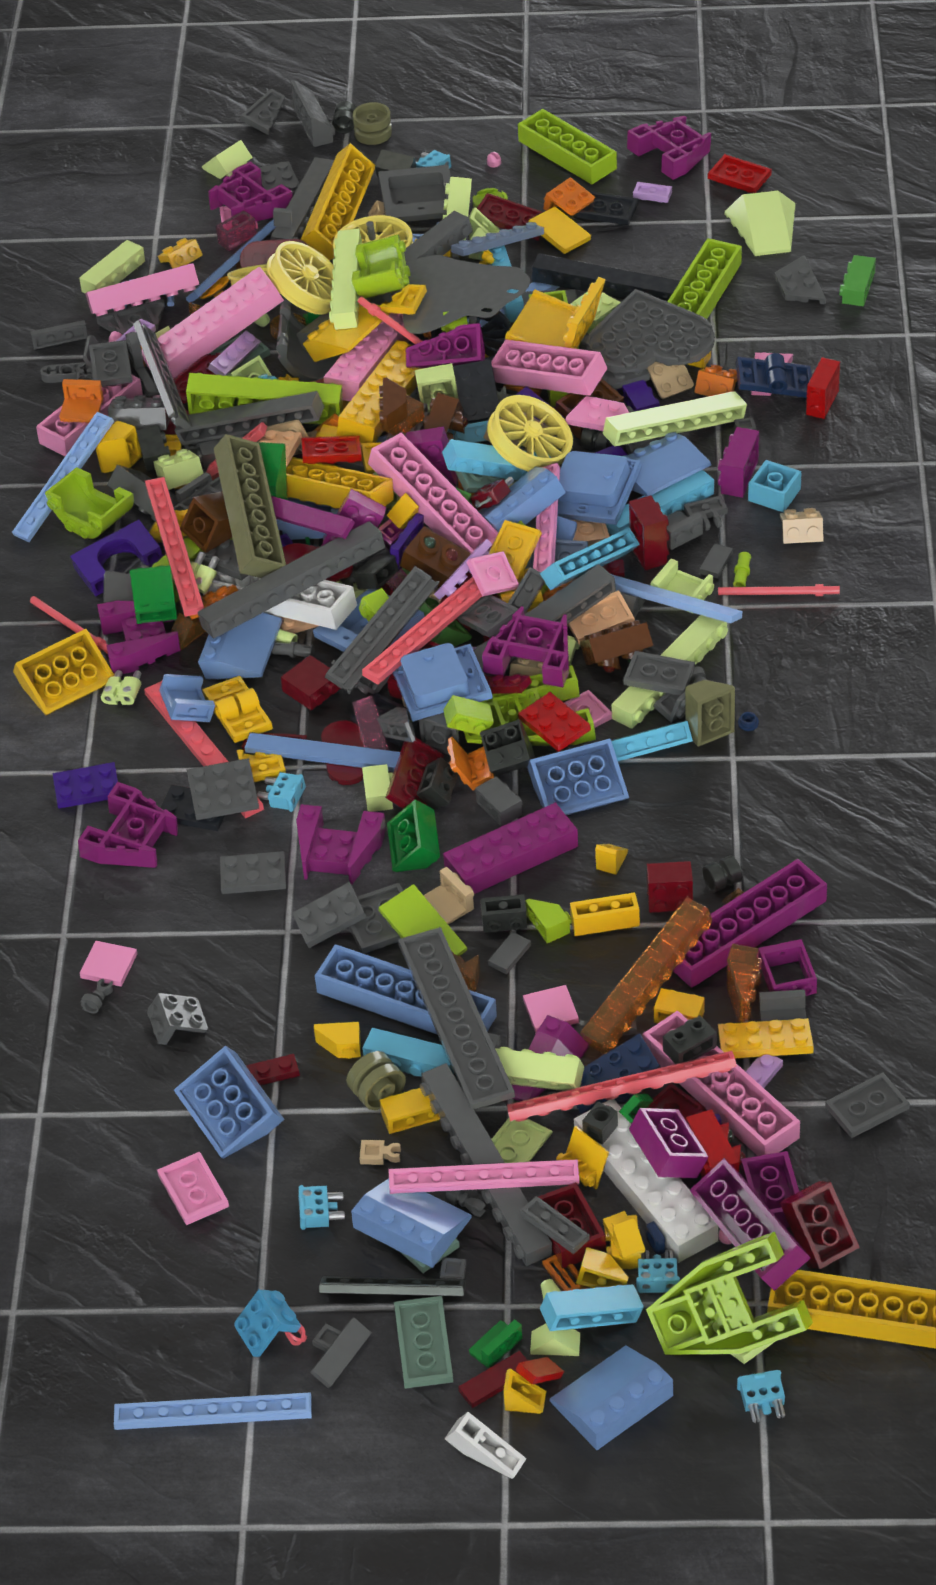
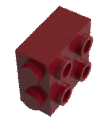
[281,655,341,710]

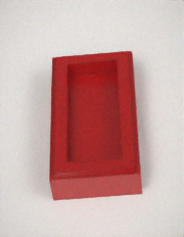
[515,1357,564,1384]

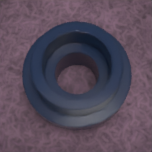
[738,712,759,731]

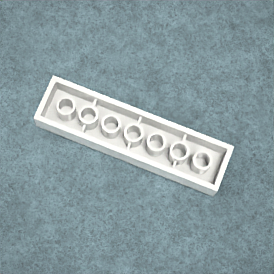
[203,570,357,630]
[574,1099,718,1263]

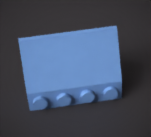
[624,432,711,496]
[478,466,566,533]
[198,612,283,679]
[527,739,629,815]
[174,1046,285,1159]
[351,1178,472,1268]
[550,1345,673,1450]

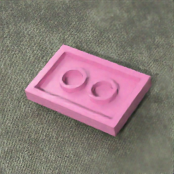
[157,1152,229,1225]

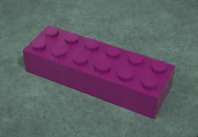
[443,802,578,894]
[689,1158,810,1291]

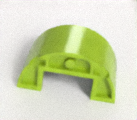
[351,234,411,299]
[45,467,134,539]

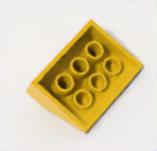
[303,303,391,362]
[13,629,114,716]

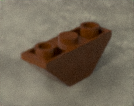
[379,378,408,431]

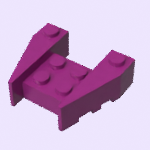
[627,116,711,180]
[208,162,293,227]
[97,601,180,675]
[482,606,569,688]
[78,782,178,868]
[296,804,386,885]

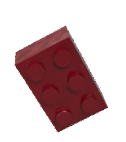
[629,495,669,570]
[779,1181,860,1269]
[538,1183,606,1268]

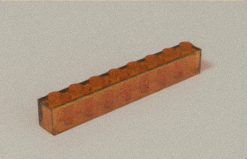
[580,897,712,1054]

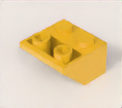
[95,420,142,473]

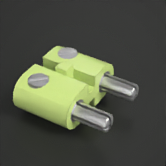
[190,552,220,594]
[101,670,141,705]

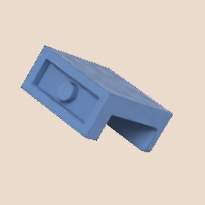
[159,674,215,722]

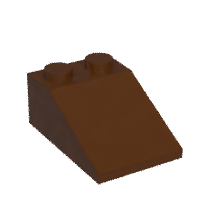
[555,378,624,440]

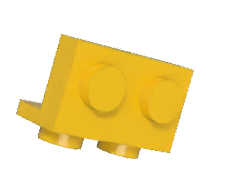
[158,238,203,269]

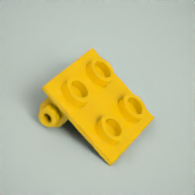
[556,1126,609,1189]

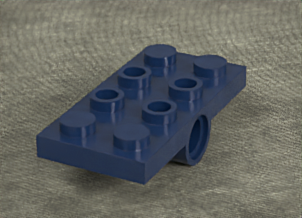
[736,353,812,398]
[576,1033,661,1115]

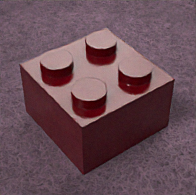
[647,861,693,912]

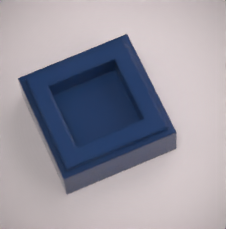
[646,1221,665,1255]

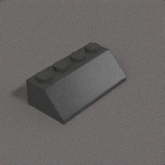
[291,80,335,147]
[107,465,179,521]

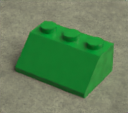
[387,800,440,872]

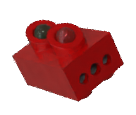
[686,1109,746,1179]

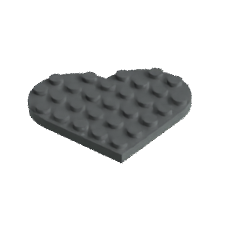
[586,289,715,373]

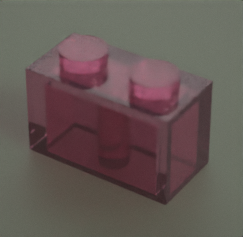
[216,210,257,251]

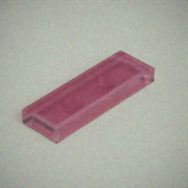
[352,696,388,750]

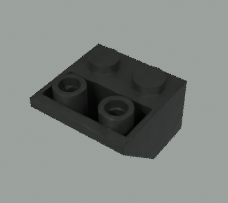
[480,720,535,776]

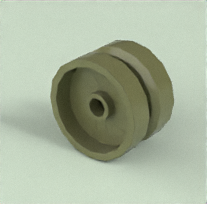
[352,102,392,145]
[346,1051,406,1110]

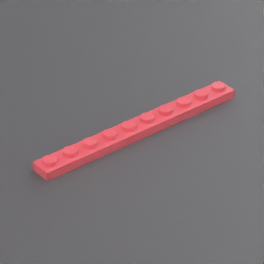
[145,477,204,617]
[362,577,482,685]
[144,681,264,818]
[507,1051,737,1122]

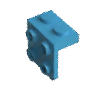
[234,1289,301,1357]

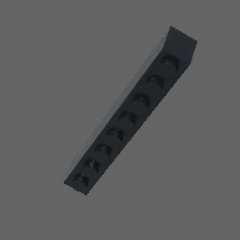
[532,254,680,302]

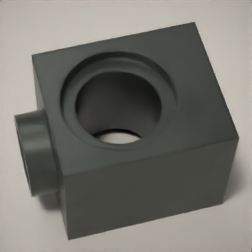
[582,1102,618,1145]

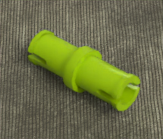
[733,552,751,587]

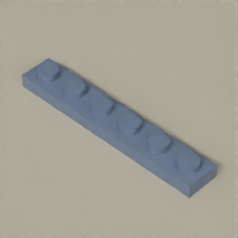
[451,222,544,256]

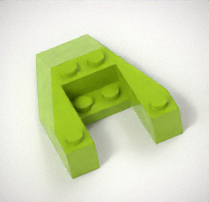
[463,665,596,746]
[646,1232,813,1355]

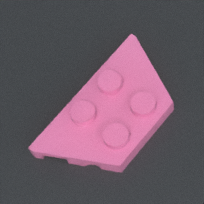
[565,396,629,431]

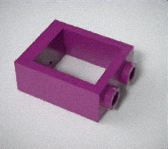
[758,939,817,996]

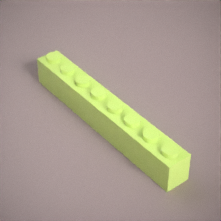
[329,228,362,330]
[603,391,747,447]
[611,615,728,729]

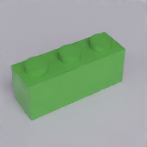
[839,255,876,306]

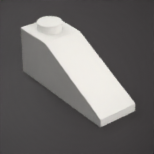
[445,1412,527,1479]

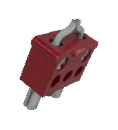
[470,477,514,510]

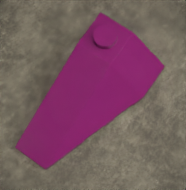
[406,323,485,368]
[511,1015,589,1101]

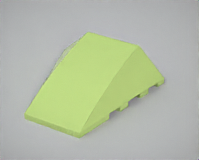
[725,191,795,256]

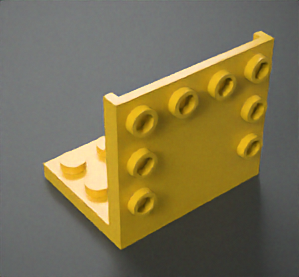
[505,277,605,349]

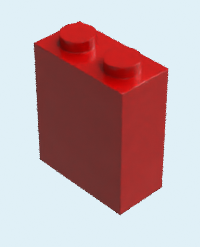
[806,357,840,419]

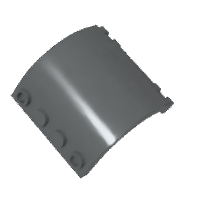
[276,297,342,382]

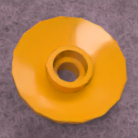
[200,276,230,299]

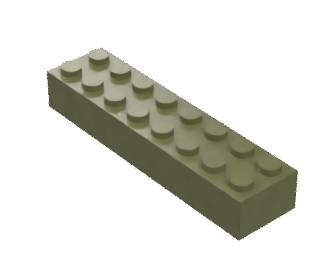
[214,434,286,578]

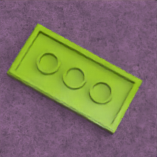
[378,884,467,959]

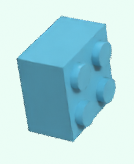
[748,460,801,513]

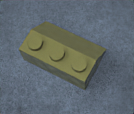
[685,680,735,747]

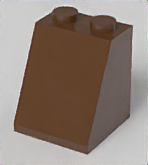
[180,491,232,553]

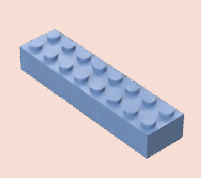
[315,944,497,1035]

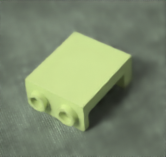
[651,559,714,614]

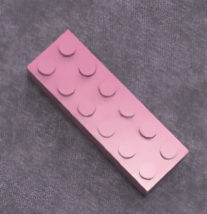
[85,263,199,317]
[491,340,608,396]
[36,375,143,456]

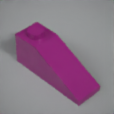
[378,519,405,548]

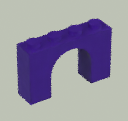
[70,520,163,596]

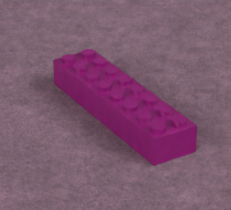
[663,859,827,988]

